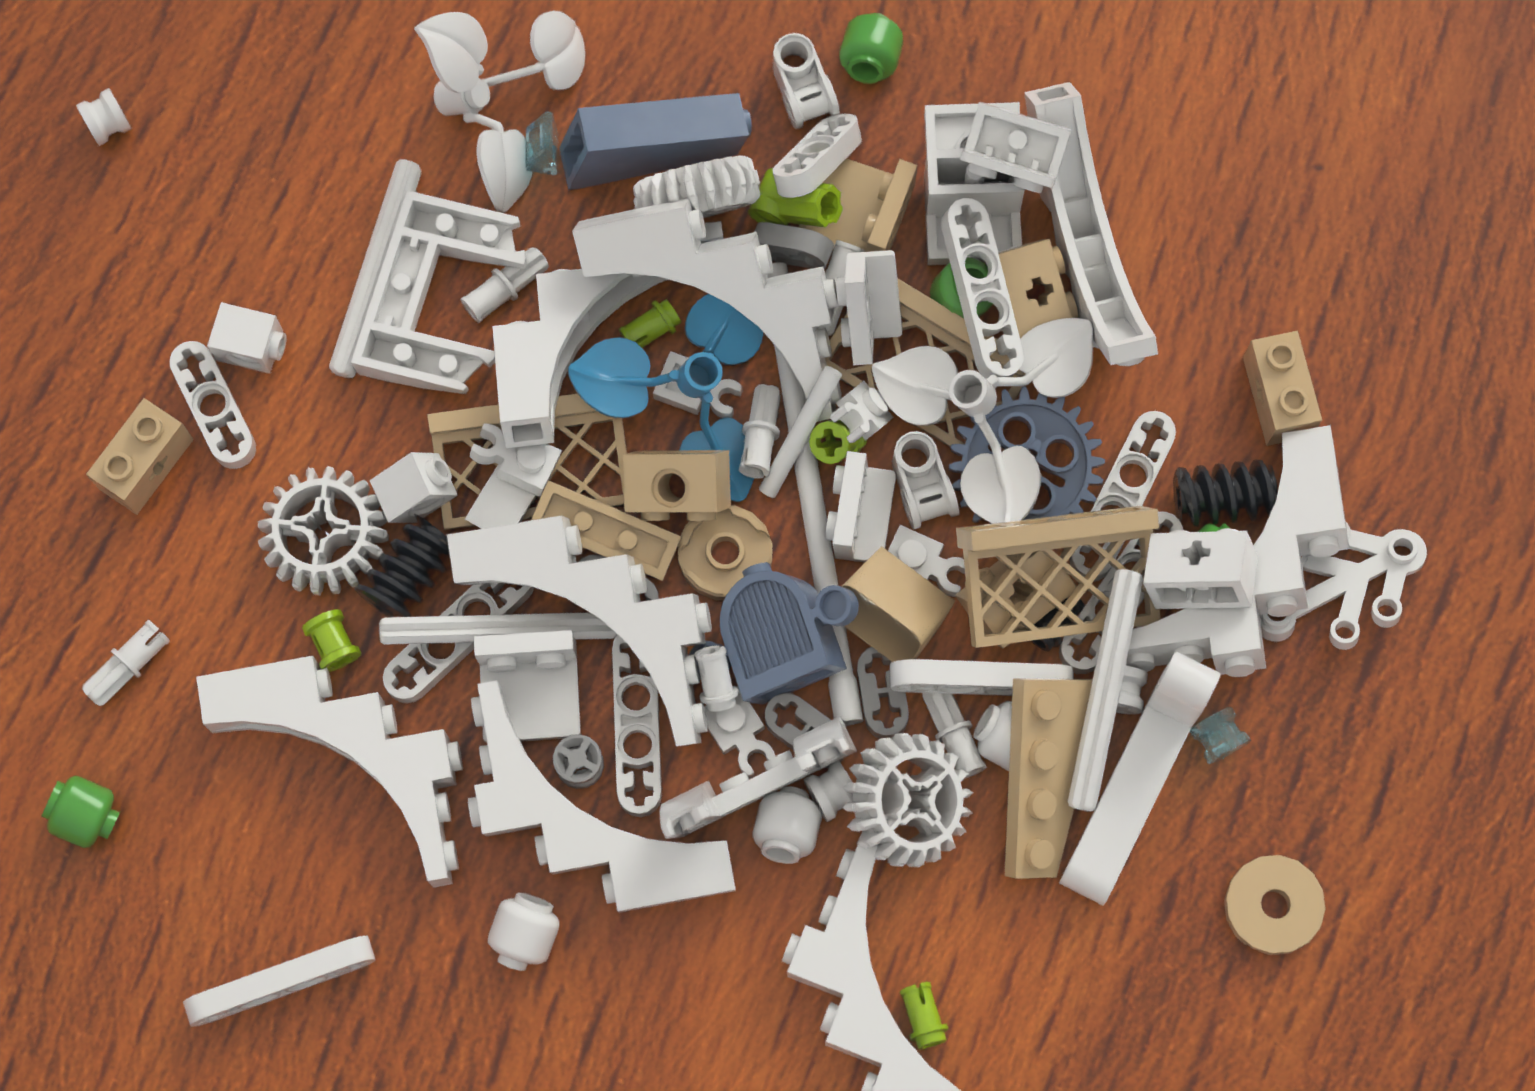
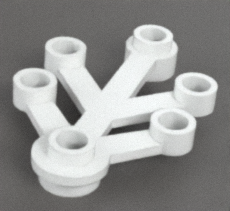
[1260,522,1427,650]

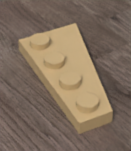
[1005,678,1093,879]

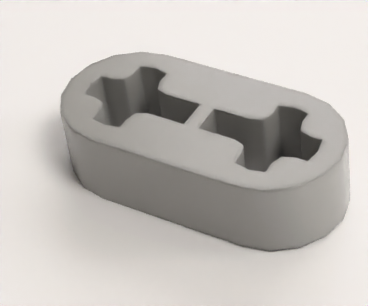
[754,222,834,269]
[857,647,909,739]
[765,693,844,768]

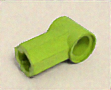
[748,168,843,228]

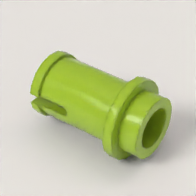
[618,299,681,348]
[900,982,948,1049]

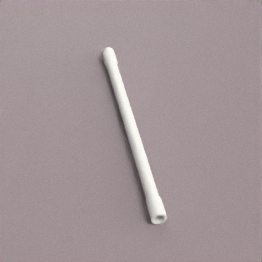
[767,263,864,726]

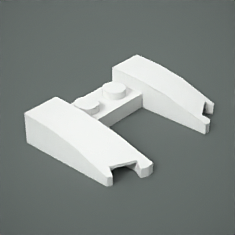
[351,190,527,394]
[660,716,857,838]

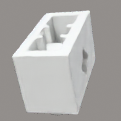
[1143,528,1258,609]

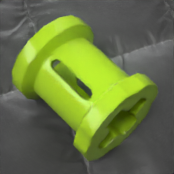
[809,420,867,464]
[302,609,362,672]

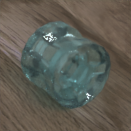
[1189,707,1251,765]

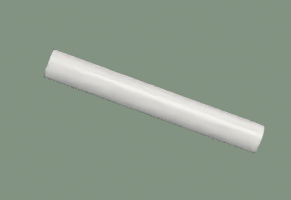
[759,366,842,498]

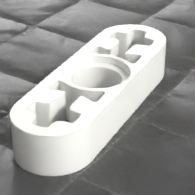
[773,114,862,198]
[170,341,256,469]

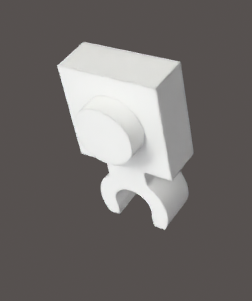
[653,351,743,418]
[831,381,893,443]
[470,423,562,497]
[888,525,965,597]
[705,686,775,779]

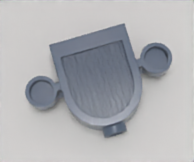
[689,562,859,705]

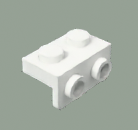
[960,102,1072,193]
[836,250,902,365]
[825,451,896,562]

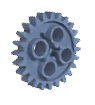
[949,386,1105,524]

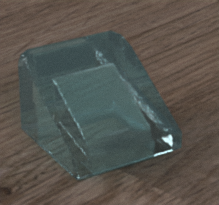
[526,111,558,175]

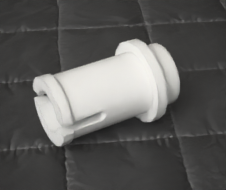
[694,646,739,712]

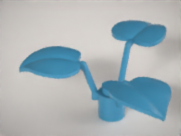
[568,294,763,502]

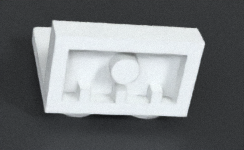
[474,630,581,743]

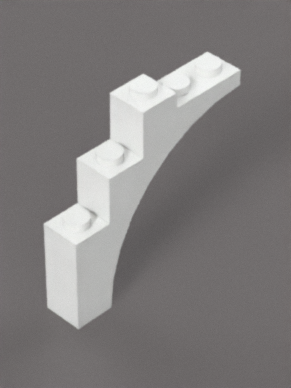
[1024,82,1158,366]
[572,198,842,422]
[492,222,723,449]
[1126,425,1350,677]
[447,515,712,746]
[196,656,463,888]
[468,681,736,913]
[782,843,961,1091]

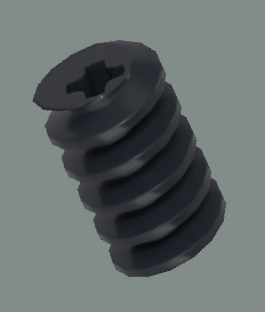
[1173,459,1278,527]
[354,514,450,617]

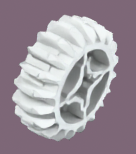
[633,155,761,218]
[258,466,389,596]
[842,733,973,867]

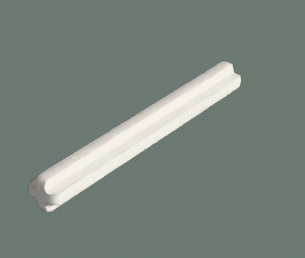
[329,159,421,378]
[1068,569,1143,811]
[379,613,617,645]

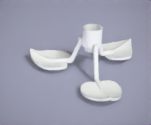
[414,11,585,213]
[872,318,1094,524]

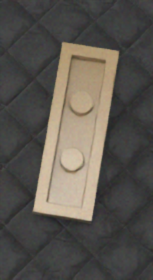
[531,480,681,581]

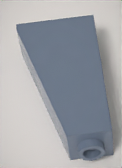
[559,93,752,190]

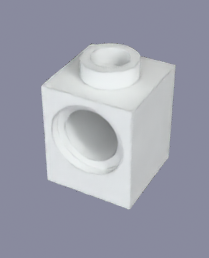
[207,302,286,374]
[370,452,458,523]

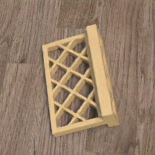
[825,278,1027,448]
[427,393,627,530]
[956,506,1160,648]

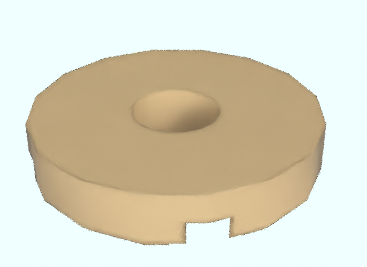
[678,505,772,601]
[1224,855,1326,955]

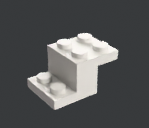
[924,102,1024,265]

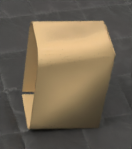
[842,546,955,662]

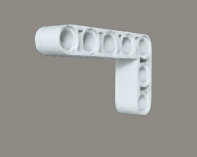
[1059,651,1221,906]

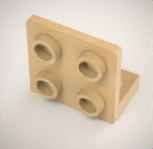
[799,158,917,252]

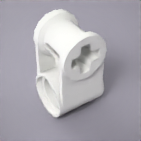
[773,33,840,129]
[892,431,959,530]

